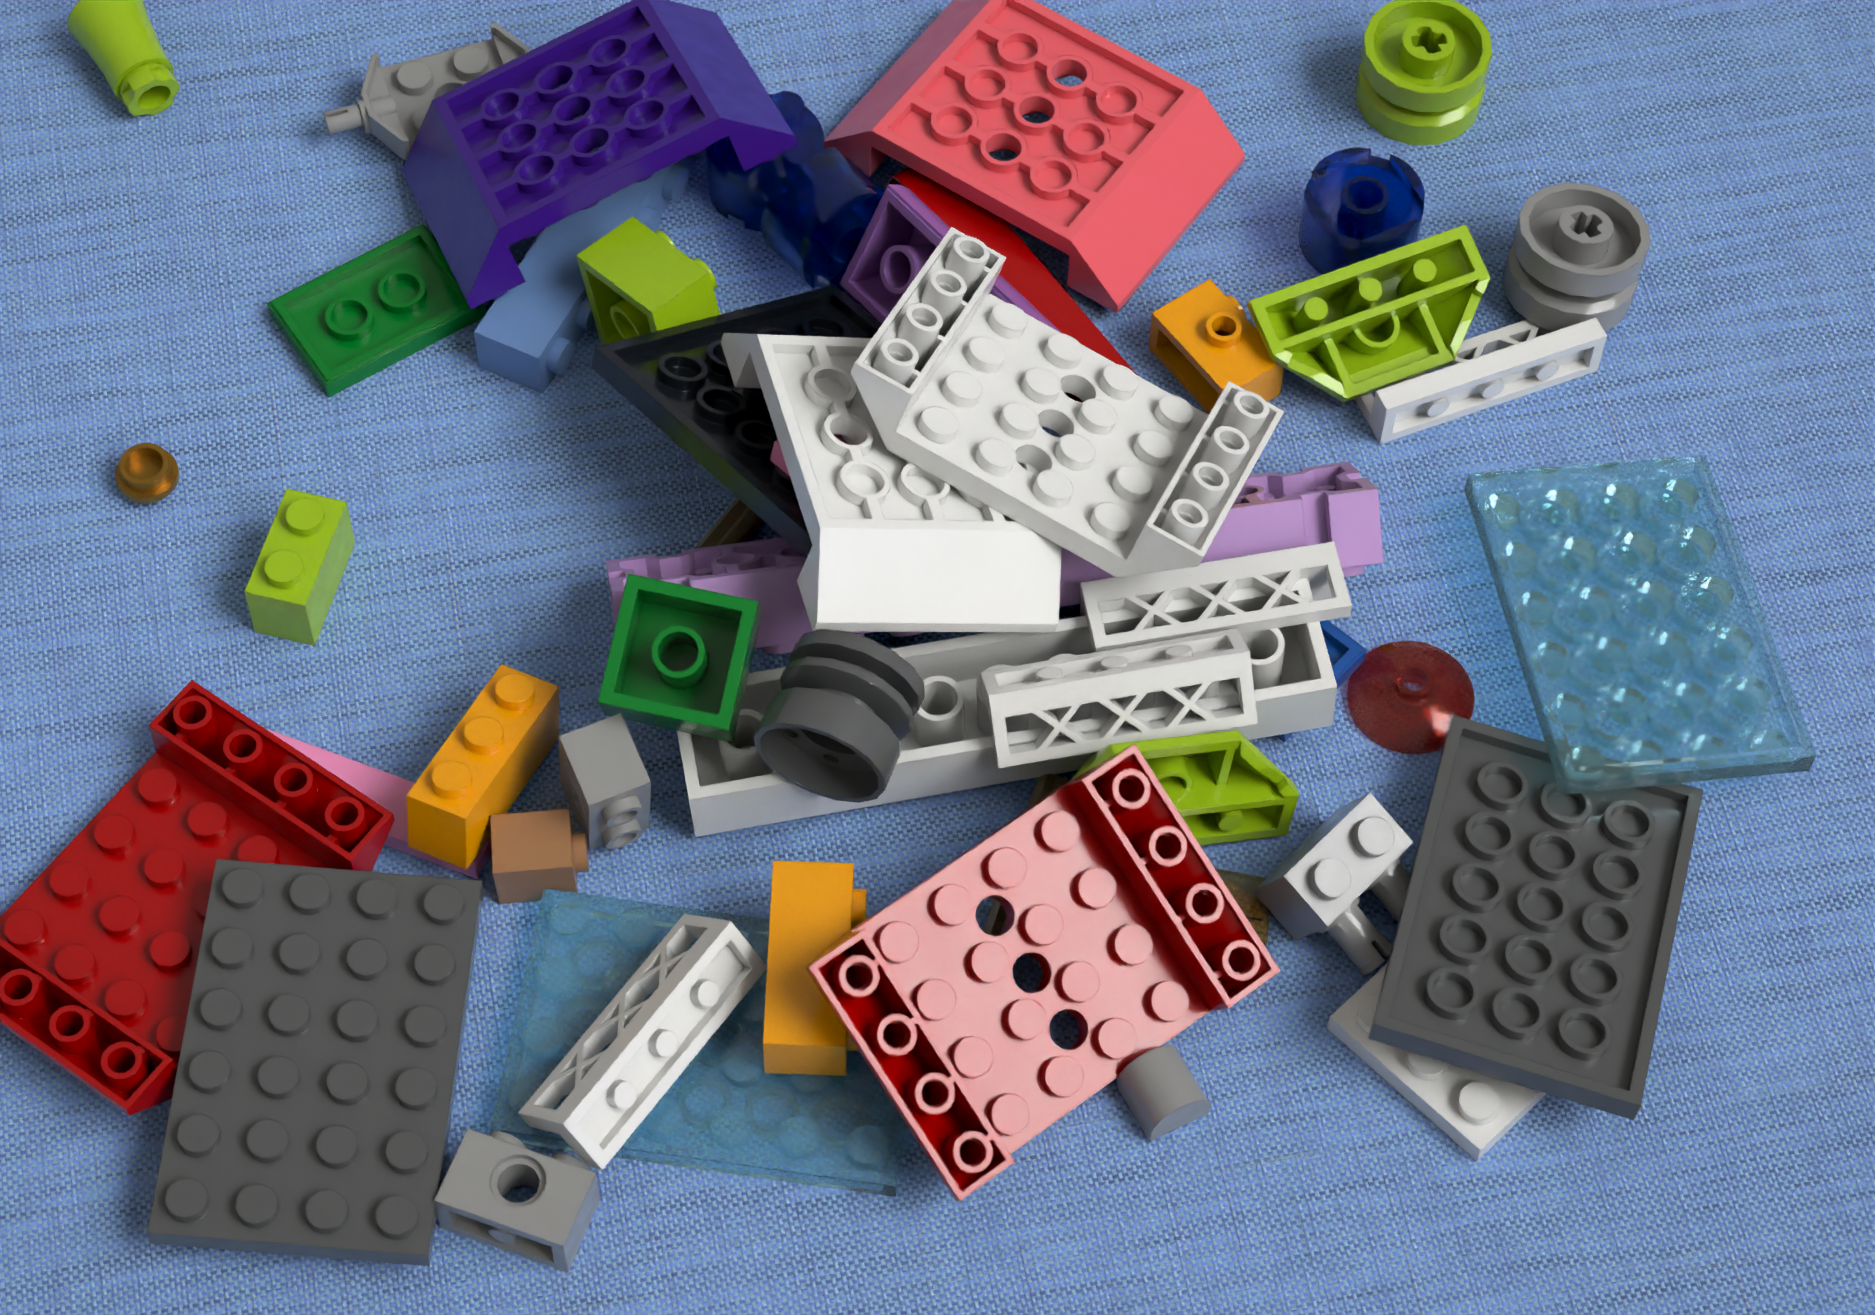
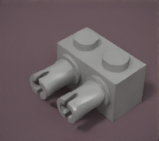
[1253,792,1413,976]

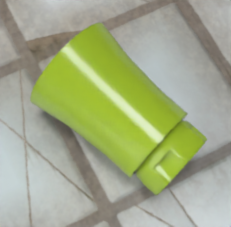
[67,0,180,117]

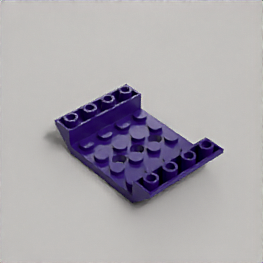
[402,0,798,309]

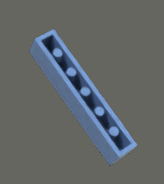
[474,143,714,394]

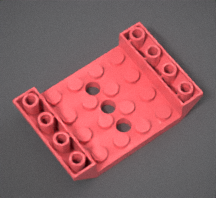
[822,0,1245,313]

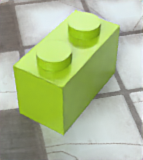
[244,488,355,646]

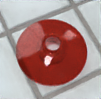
[1347,641,1475,754]

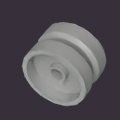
[1503,182,1651,331]

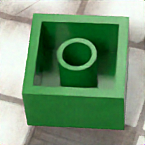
[598,573,762,743]

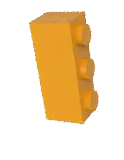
[406,664,559,870]
[763,861,867,1076]

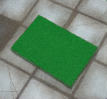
[267,223,486,397]

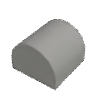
[1117,1045,1210,1141]

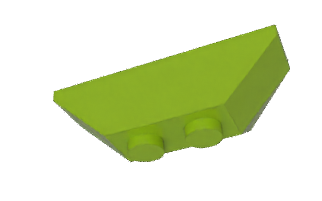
[1247,224,1491,403]
[1070,730,1299,846]

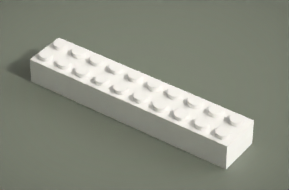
[677,577,1337,837]

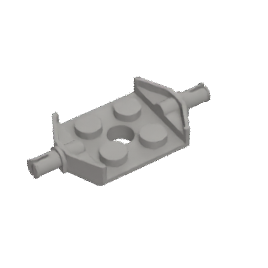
[323,22,531,160]

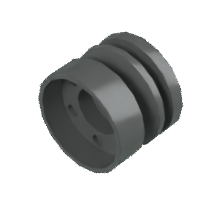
[754,629,925,803]

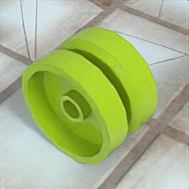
[1355,0,1492,145]

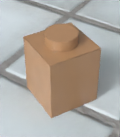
[490,808,589,904]

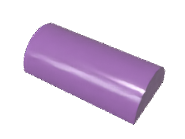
[839,184,1062,333]

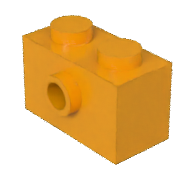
[1148,279,1284,414]

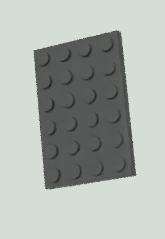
[1368,715,1703,1120]
[147,859,484,1266]

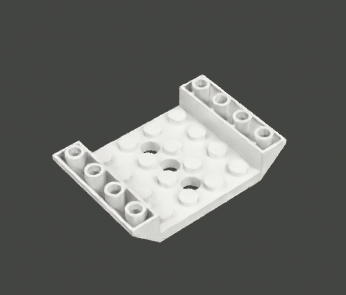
[851,227,1284,578]
[720,333,1062,633]

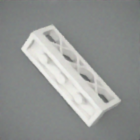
[1355,317,1607,444]
[1080,541,1352,652]
[980,628,1258,768]
[518,914,767,1170]

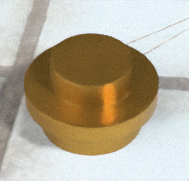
[115,443,179,503]

